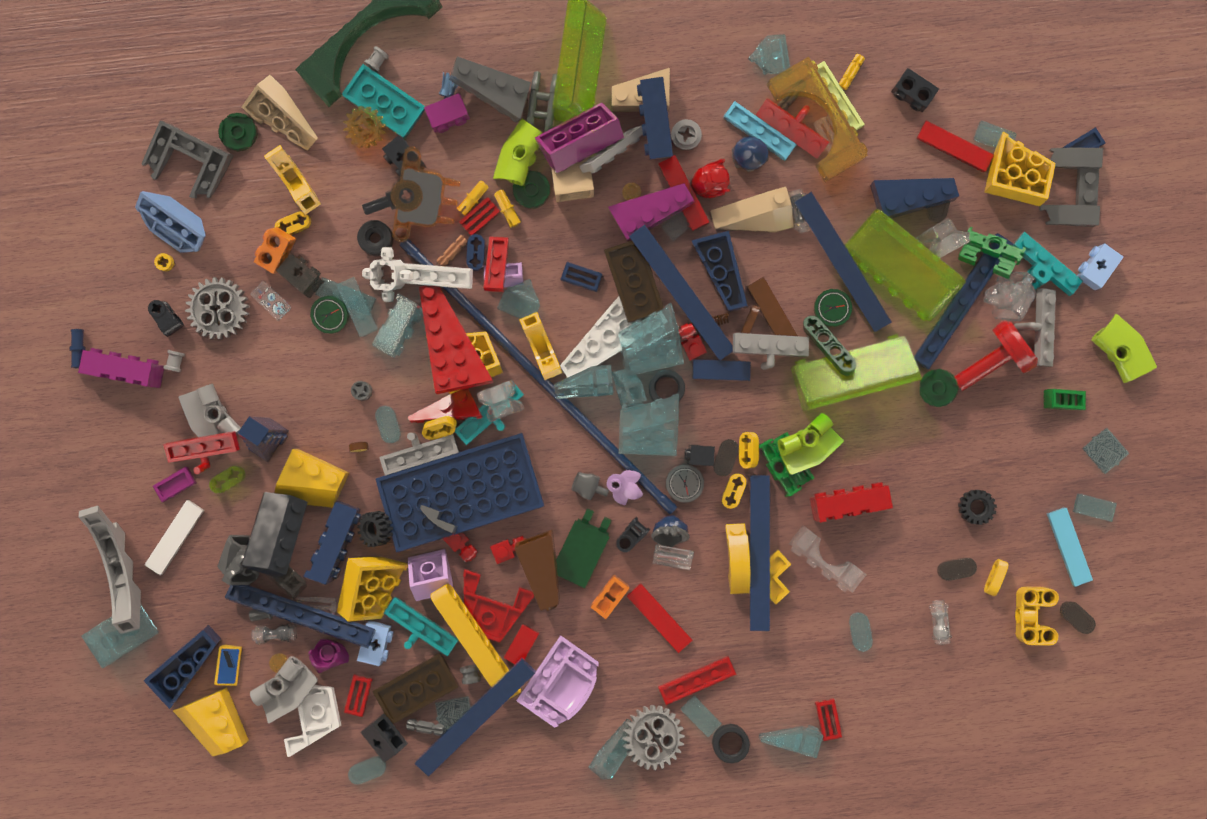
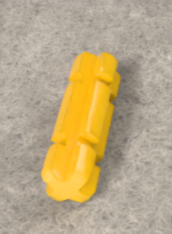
[839,54,865,90]

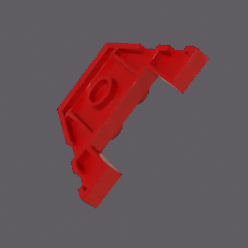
[463,569,534,642]

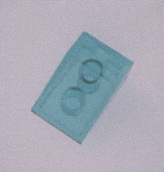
[81,605,159,668]

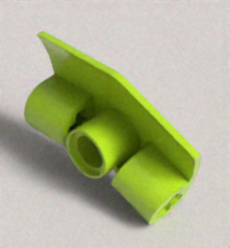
[493,119,542,186]
[1091,314,1157,383]
[778,413,844,474]

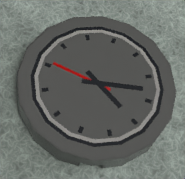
[666,465,704,502]

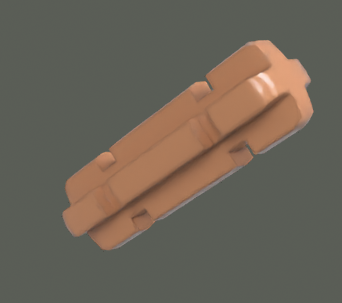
[436,235,468,267]

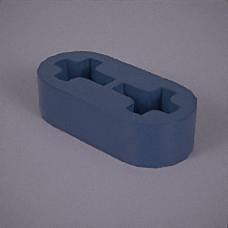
[466,234,485,271]

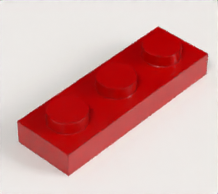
[483,237,509,292]

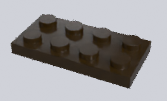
[604,241,665,324]
[372,652,459,724]

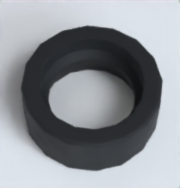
[649,370,685,406]
[712,724,750,764]

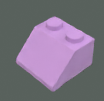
[408,549,453,601]

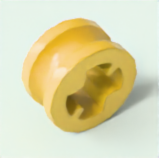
[154,253,175,272]

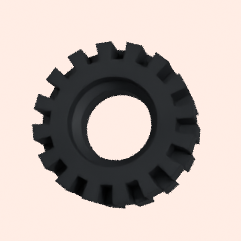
[958,490,997,525]
[357,511,393,547]

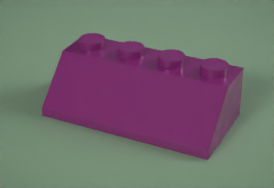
[535,102,624,173]

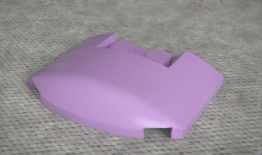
[516,635,599,728]

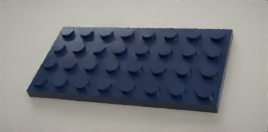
[375,433,545,552]

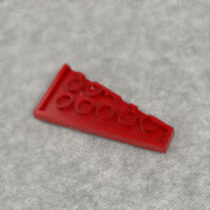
[419,285,494,394]

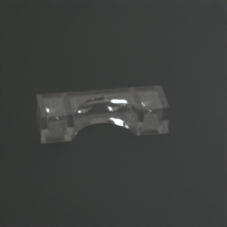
[789,526,867,593]

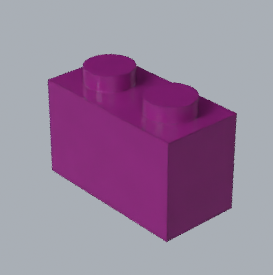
[424,93,470,133]

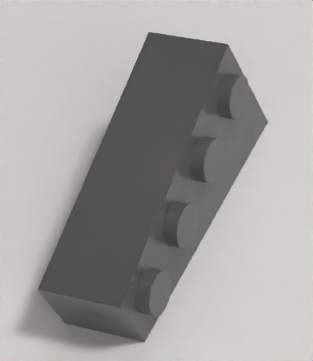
[449,56,531,123]

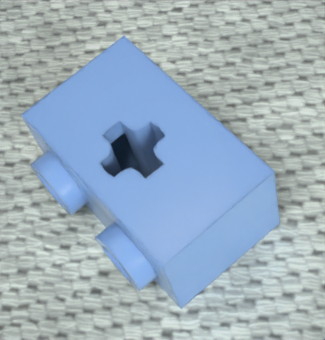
[1077,244,1123,290]
[357,620,393,666]

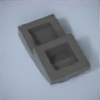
[420,505,458,534]

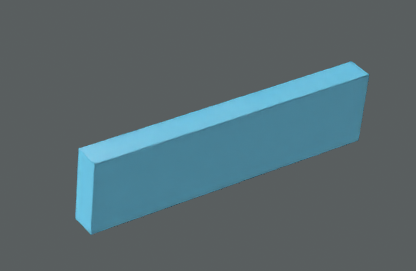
[723,101,797,161]
[1047,507,1093,587]

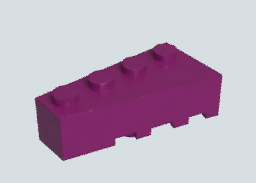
[608,184,695,242]
[78,348,164,388]

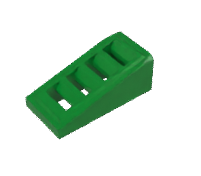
[1044,389,1086,410]

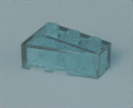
[372,293,423,358]

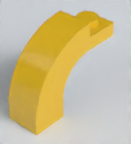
[264,145,321,215]
[519,312,563,380]
[725,523,750,594]

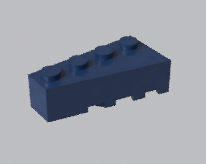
[637,77,673,159]
[870,178,959,222]
[691,231,748,312]
[238,416,289,462]
[303,501,361,585]
[143,624,221,709]

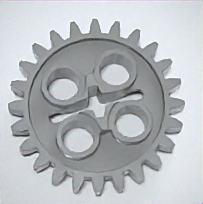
[185,277,250,340]
[622,705,685,770]

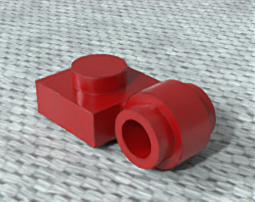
[677,323,707,361]
[443,532,478,563]
[490,535,526,564]

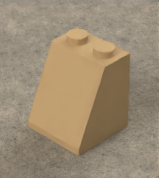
[551,157,594,202]

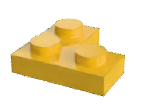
[770,550,791,604]

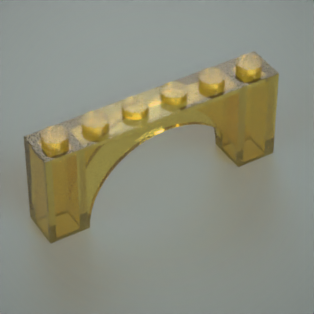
[767,57,868,183]

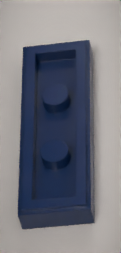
[692,360,751,381]

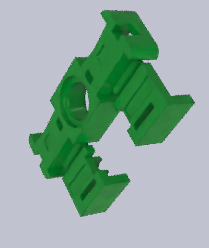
[958,227,1026,279]
[759,432,814,497]

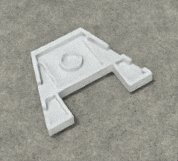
[277,681,341,757]

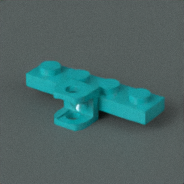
[1012,232,1083,296]

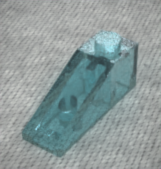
[554,365,613,399]
[588,719,642,779]
[759,725,823,758]

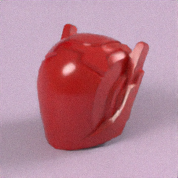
[690,159,730,199]

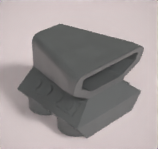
[217,535,259,585]

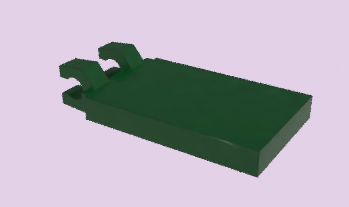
[556,508,611,588]

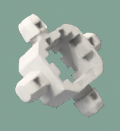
[362,247,413,302]

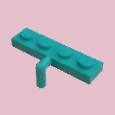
[455,380,524,445]
[384,596,458,656]

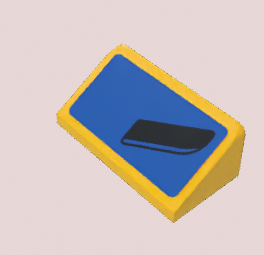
[214,645,242,686]

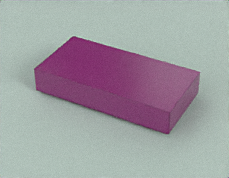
[152,467,197,502]

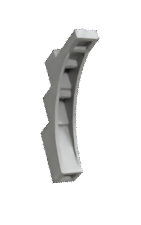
[79,506,141,634]

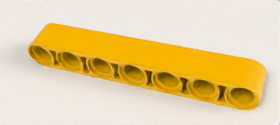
[431,583,521,701]

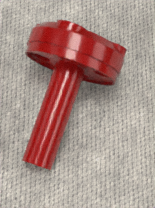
[955,320,1038,391]

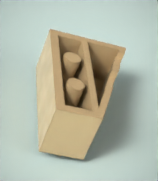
[612,68,670,112]

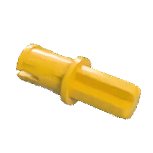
[457,181,489,216]
[494,190,521,228]

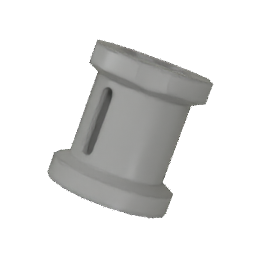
[364,46,389,72]
[163,350,185,372]

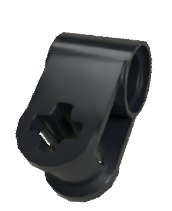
[148,300,184,337]
[616,516,650,552]

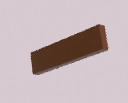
[747,277,798,336]

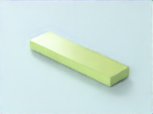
[807,61,865,136]

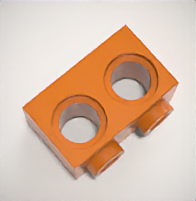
[254,227,296,274]
[591,575,630,619]

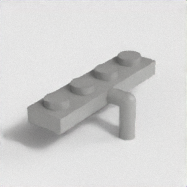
[579,126,643,173]
[1014,288,1056,367]
[733,333,809,370]
[379,433,459,475]

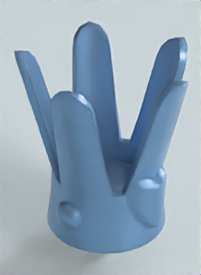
[439,72,458,99]

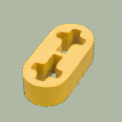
[275,211,311,235]
[422,416,457,440]
[739,432,759,468]
[721,474,746,509]
[984,559,1008,596]

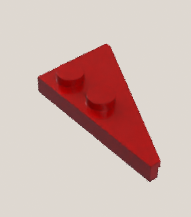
[408,388,483,423]

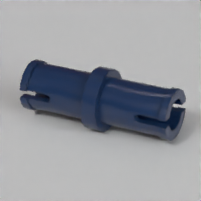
[69,329,86,369]

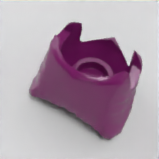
[308,639,349,674]

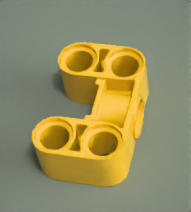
[1015,587,1059,645]

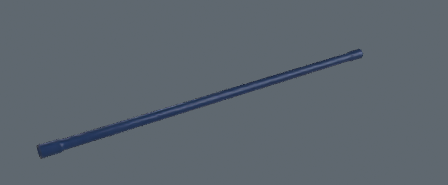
[399,237,677,515]

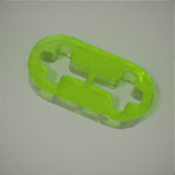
[209,466,245,493]

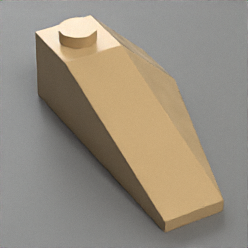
[242,75,318,151]
[710,187,794,232]

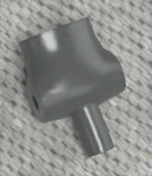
[571,472,609,500]

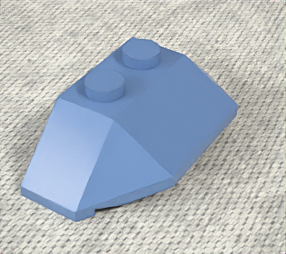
[135,191,206,253]

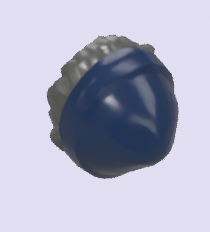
[732,137,769,172]
[651,515,690,549]

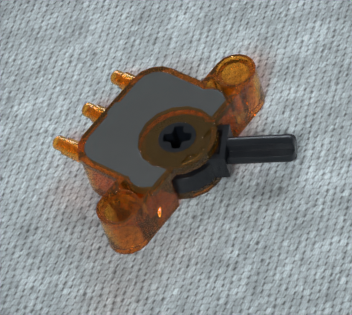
[362,146,461,242]

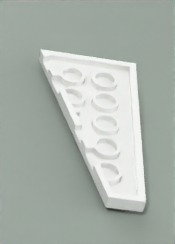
[560,297,668,382]

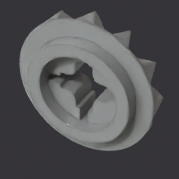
[671,119,702,150]

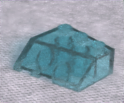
[618,303,684,376]
[619,393,679,456]

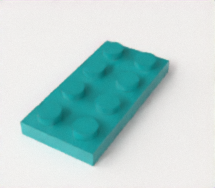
[341,64,425,139]

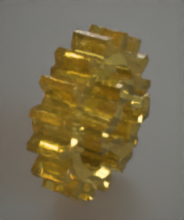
[343,106,386,148]

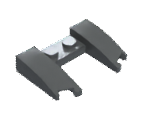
[141,120,234,198]
[1039,148,1103,227]

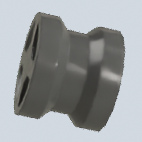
[351,381,373,400]
[460,665,481,684]

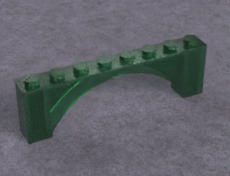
[295,0,443,107]

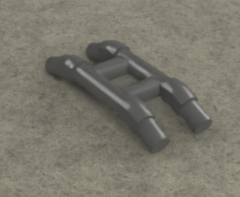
[526,71,560,132]

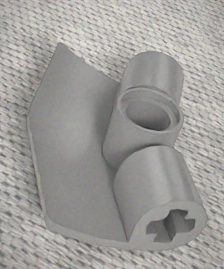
[178,384,241,437]
[250,656,318,723]

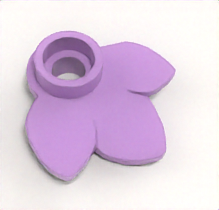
[607,470,643,505]

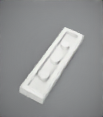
[404,263,473,289]
[145,500,205,575]

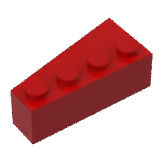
[810,482,893,523]

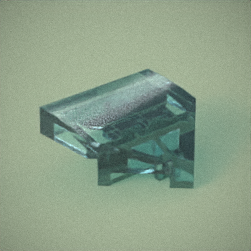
[748,34,791,75]
[497,279,540,319]

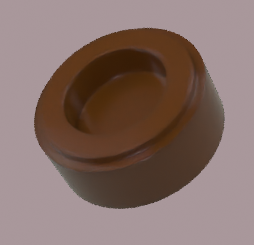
[349,442,369,452]

